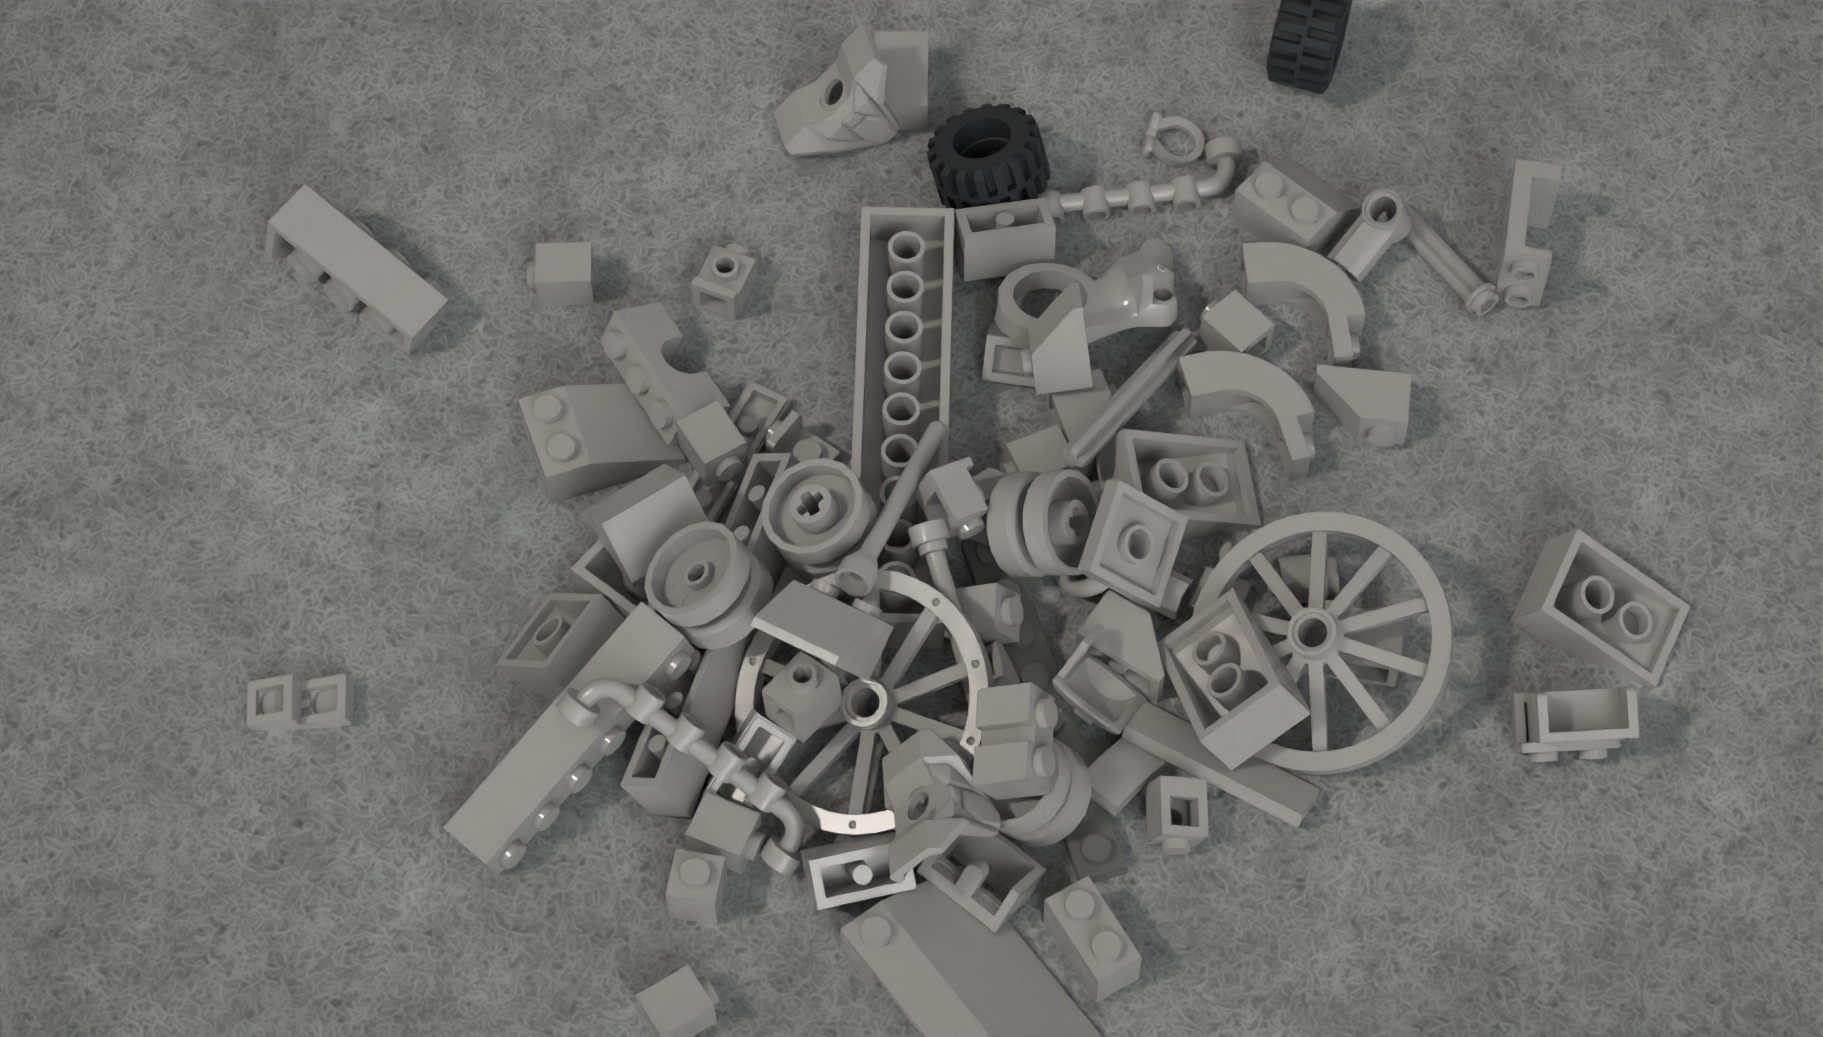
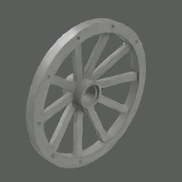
[1192,511,1455,775]
[735,569,994,837]

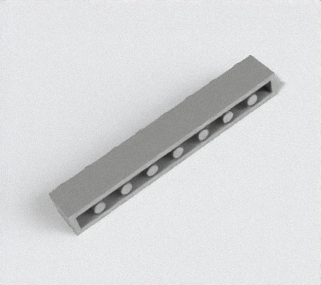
[620,453,800,817]

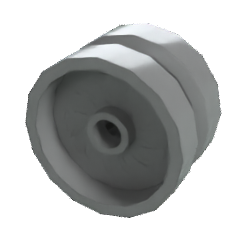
[761,458,881,582]
[987,469,1099,578]
[644,521,774,650]
[987,738,1092,848]

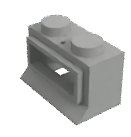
[917,833,1047,933]

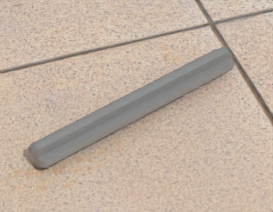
[1061,328,1197,470]

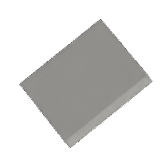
[582,464,708,587]

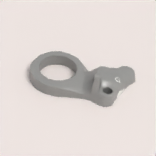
[994,238,1177,347]

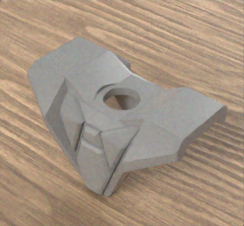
[773,21,900,157]
[882,728,1000,883]

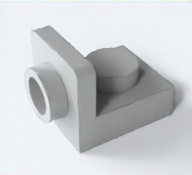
[764,410,841,463]

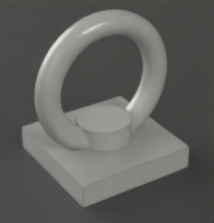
[1055,480,1188,608]

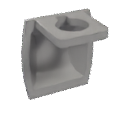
[1052,623,1147,734]

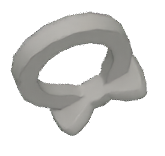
[1140,111,1205,168]

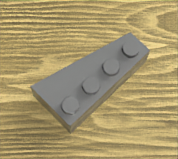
[264,184,449,354]

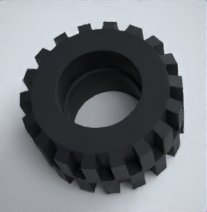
[1266,0,1352,94]
[927,103,1051,214]

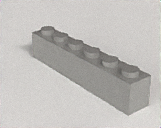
[443,601,695,875]

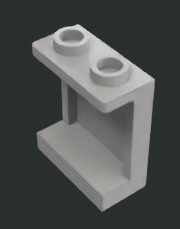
[1495,159,1562,308]

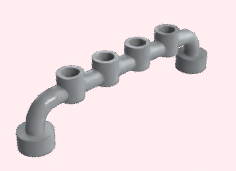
[1037,136,1243,226]
[556,678,805,876]

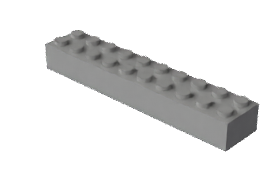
[846,206,954,650]

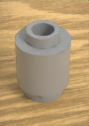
[1267,554,1339,605]

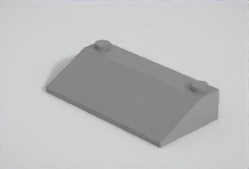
[840,865,1102,1037]

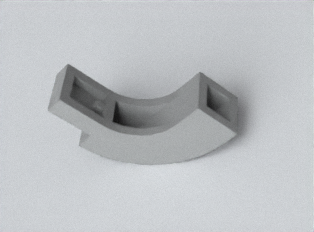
[1239,242,1366,368]
[1176,351,1315,482]

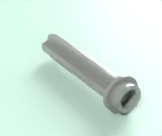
[1386,200,1499,316]

